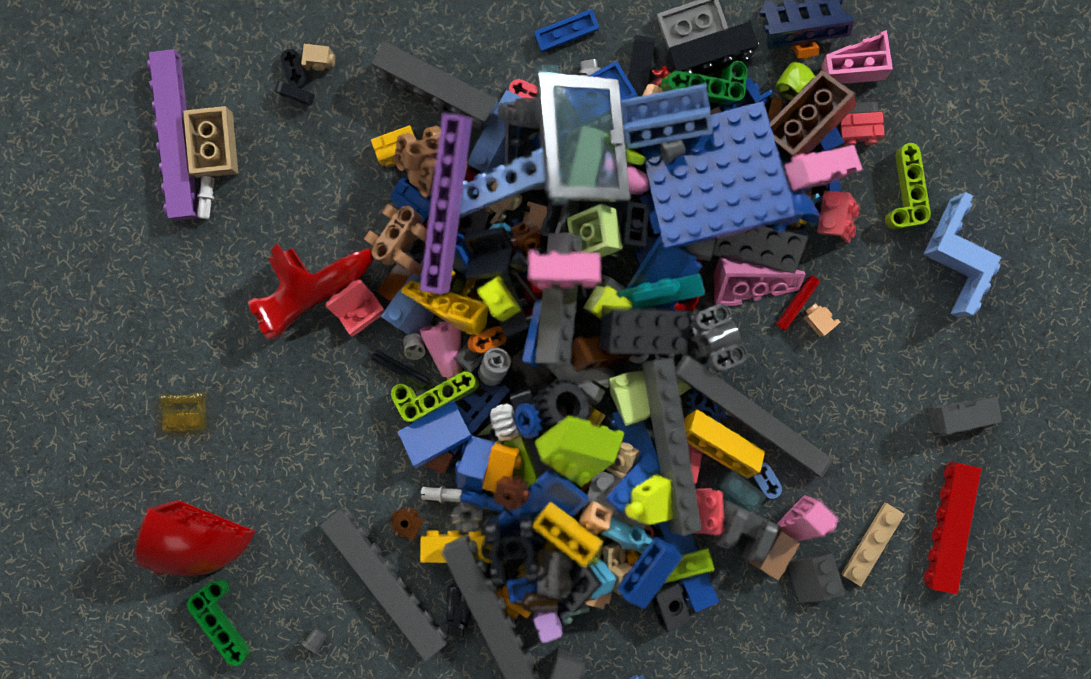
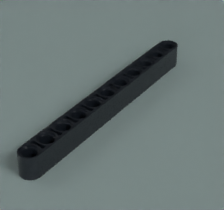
[601,35,656,261]

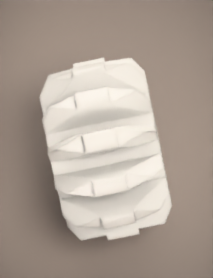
[490,404,520,441]

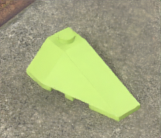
[609,371,692,426]

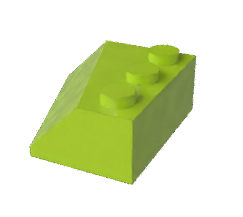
[535,416,624,487]

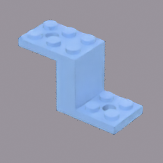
[923,192,1001,318]

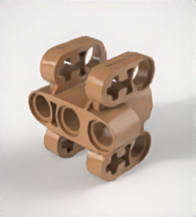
[394,126,467,197]
[364,204,428,277]

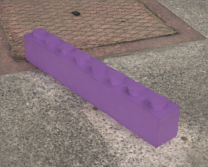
[147,49,198,221]
[420,114,472,294]

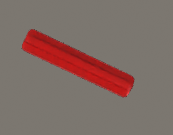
[776,276,820,330]

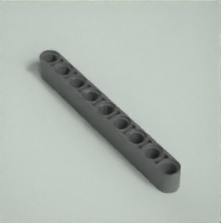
[675,354,834,478]

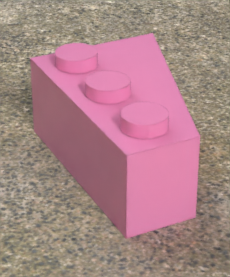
[821,30,893,84]
[784,145,862,190]
[530,251,601,289]
[776,495,839,542]

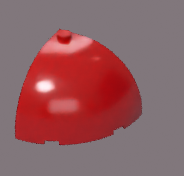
[135,500,255,576]

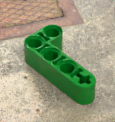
[661,61,747,105]
[187,578,250,666]

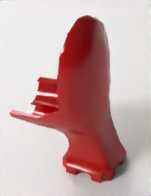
[248,244,374,340]

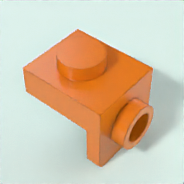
[791,42,819,59]

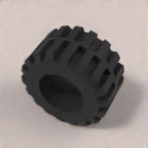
[532,380,591,433]

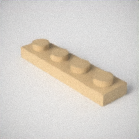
[841,502,905,586]

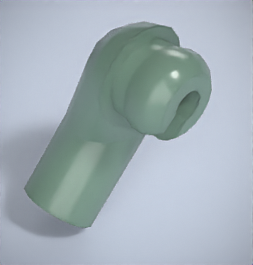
[559,604,589,625]

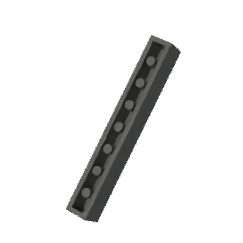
[642,358,702,535]
[320,507,448,661]
[442,535,543,679]

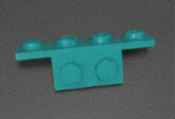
[618,274,705,307]

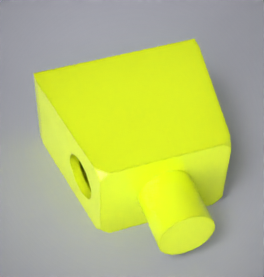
[478,276,521,322]
[626,475,673,525]

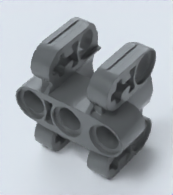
[680,304,747,373]
[710,500,780,563]

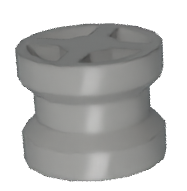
[403,333,425,360]

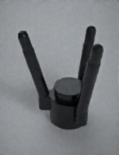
[508,252,537,301]

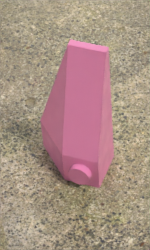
[714,257,806,306]

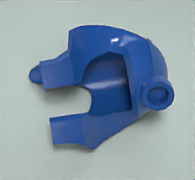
[772,186,820,232]

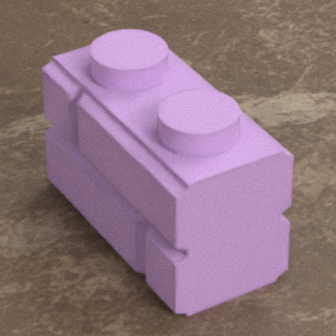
[534,611,562,643]

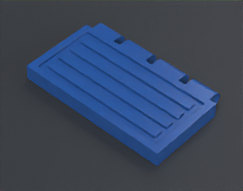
[626,235,702,308]
[499,470,589,546]

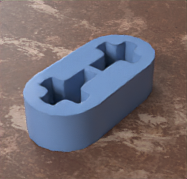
[753,461,782,499]

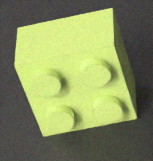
[567,204,623,258]

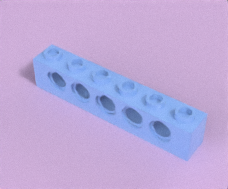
[431,149,561,218]

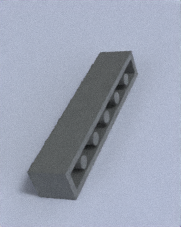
[536,233,582,366]

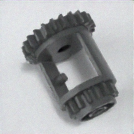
[498,98,568,190]

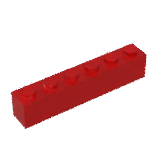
[924,461,982,594]

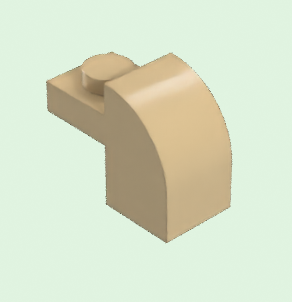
[602,541,632,595]

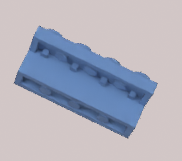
[620,84,713,149]

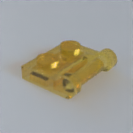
[160,392,207,432]

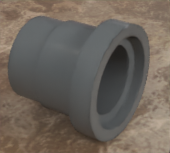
[660,140,686,164]
[301,628,327,655]

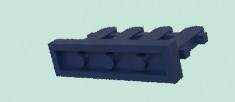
[759,0,854,49]
[446,366,513,456]

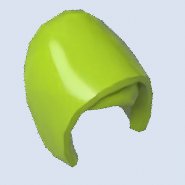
[775,62,816,101]

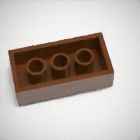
[770,70,856,163]

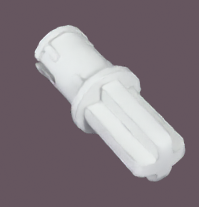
[197,176,215,219]
[421,486,463,503]

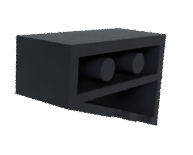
[483,268,532,343]

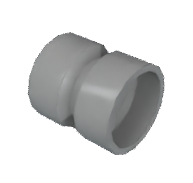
[478,348,511,386]

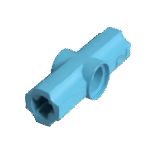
[601,517,654,554]

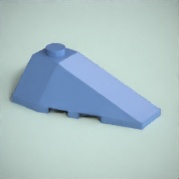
[467,90,522,175]
[381,259,434,334]

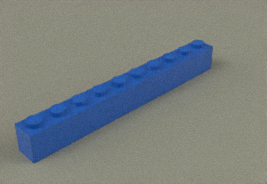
[609,411,719,612]

